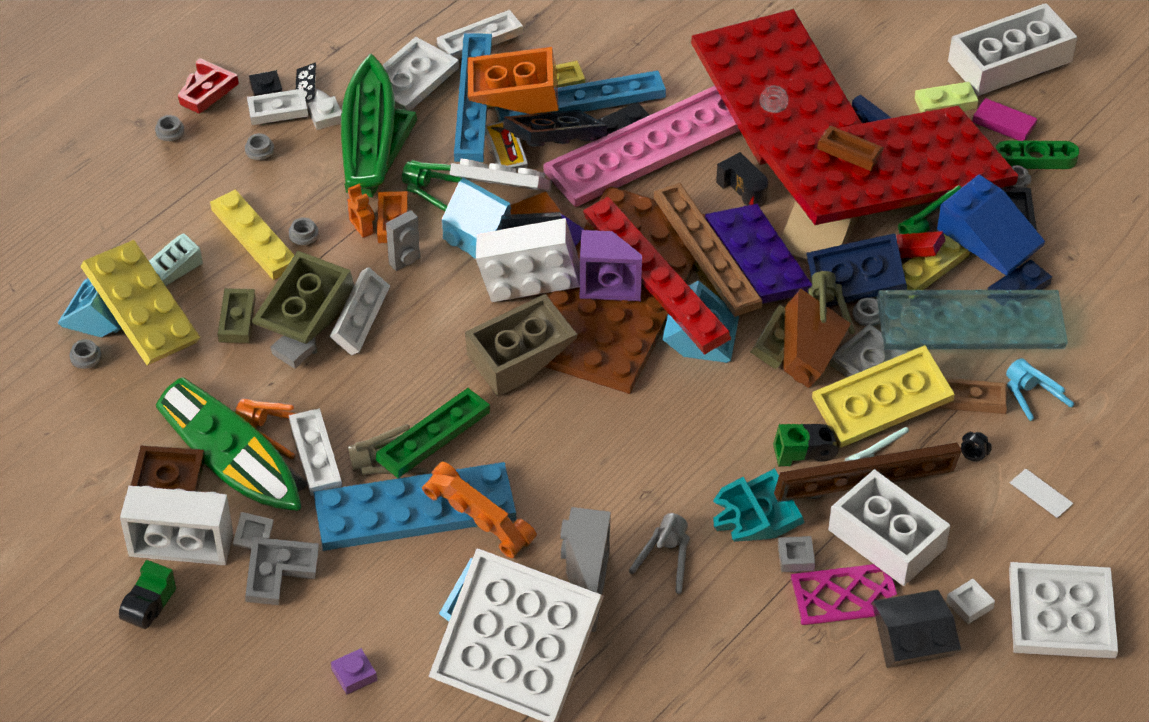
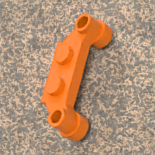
[422,462,537,558]

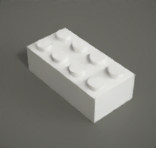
[948,3,1077,96]

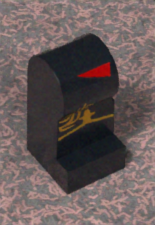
[716,152,768,207]

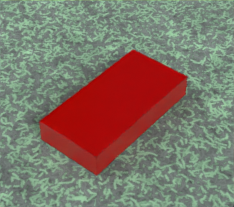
[896,231,946,258]

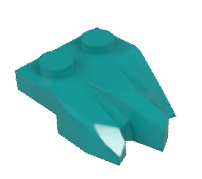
[713,468,805,542]

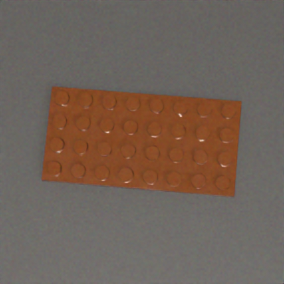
[544,187,705,394]

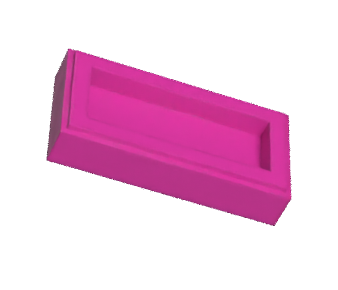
[972,98,1037,141]

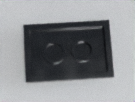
[503,110,607,147]

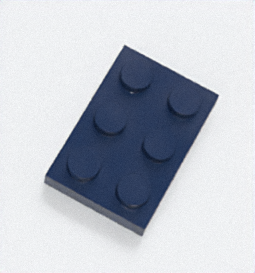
[806,233,908,307]

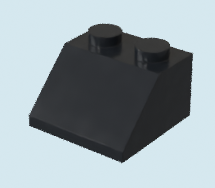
[872,590,961,668]

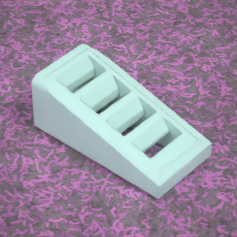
[149,233,203,286]

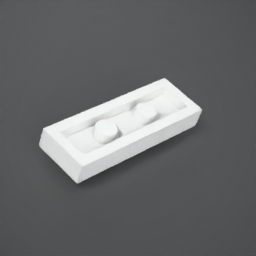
[437,10,523,59]
[330,267,390,355]
[289,408,342,496]

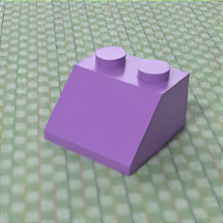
[580,230,642,301]

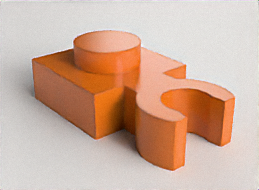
[347,184,375,238]

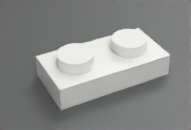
[247,88,308,125]

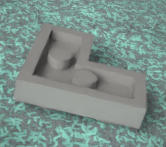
[245,537,319,605]

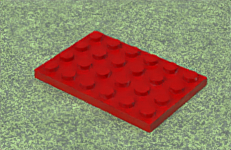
[691,9,862,165]

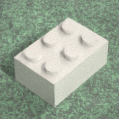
[476,218,580,302]
[828,469,950,586]
[120,486,233,565]

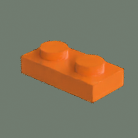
[377,191,408,243]

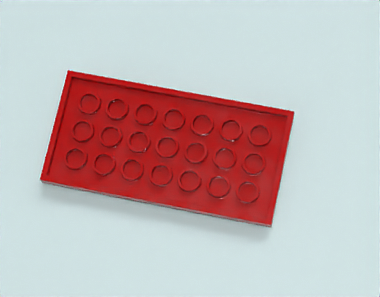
[758,106,1019,225]

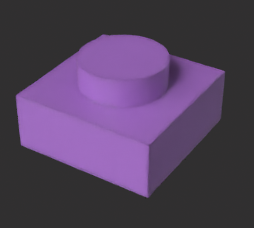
[331,648,377,695]

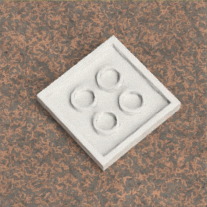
[450,159,552,192]
[1009,562,1118,659]

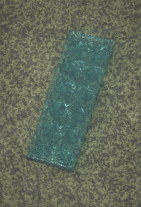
[877,290,1068,350]

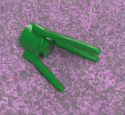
[401,160,462,212]
[898,185,962,235]

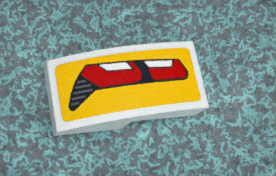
[485,121,528,170]

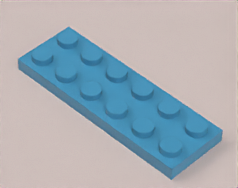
[313,462,516,551]

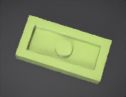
[914,82,978,112]

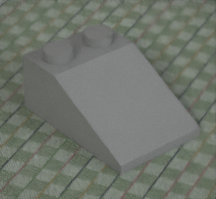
[561,507,611,632]

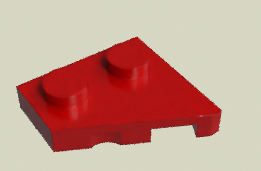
[178,58,239,114]

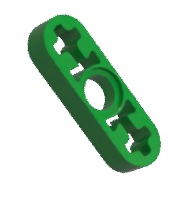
[996,140,1079,169]

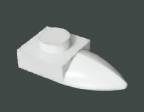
[307,88,342,130]

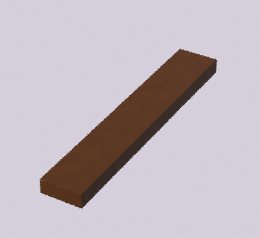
[774,442,962,502]

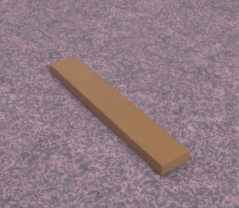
[653,183,762,317]

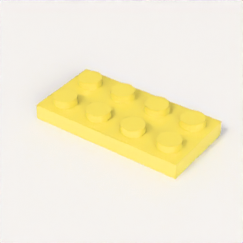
[81,240,200,366]
[812,345,955,448]

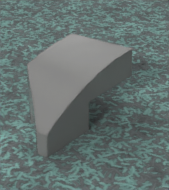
[271,336,317,369]

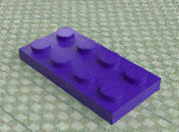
[705,204,812,304]

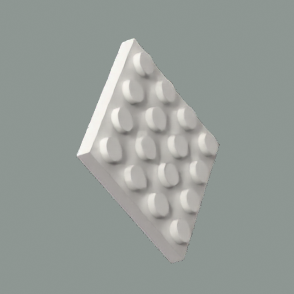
[428,548,604,722]

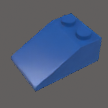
[937,174,1045,276]

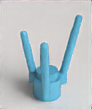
[1006,358,1074,421]

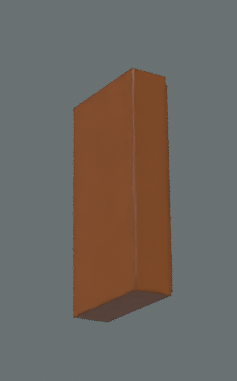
[817,126,884,171]

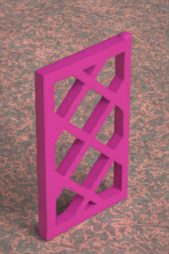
[791,564,897,625]

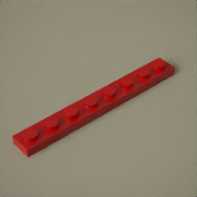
[583,197,731,355]

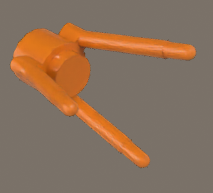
[235,399,297,459]

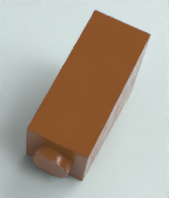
[783,289,851,388]

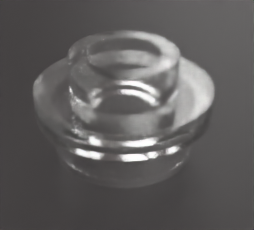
[759,85,789,113]

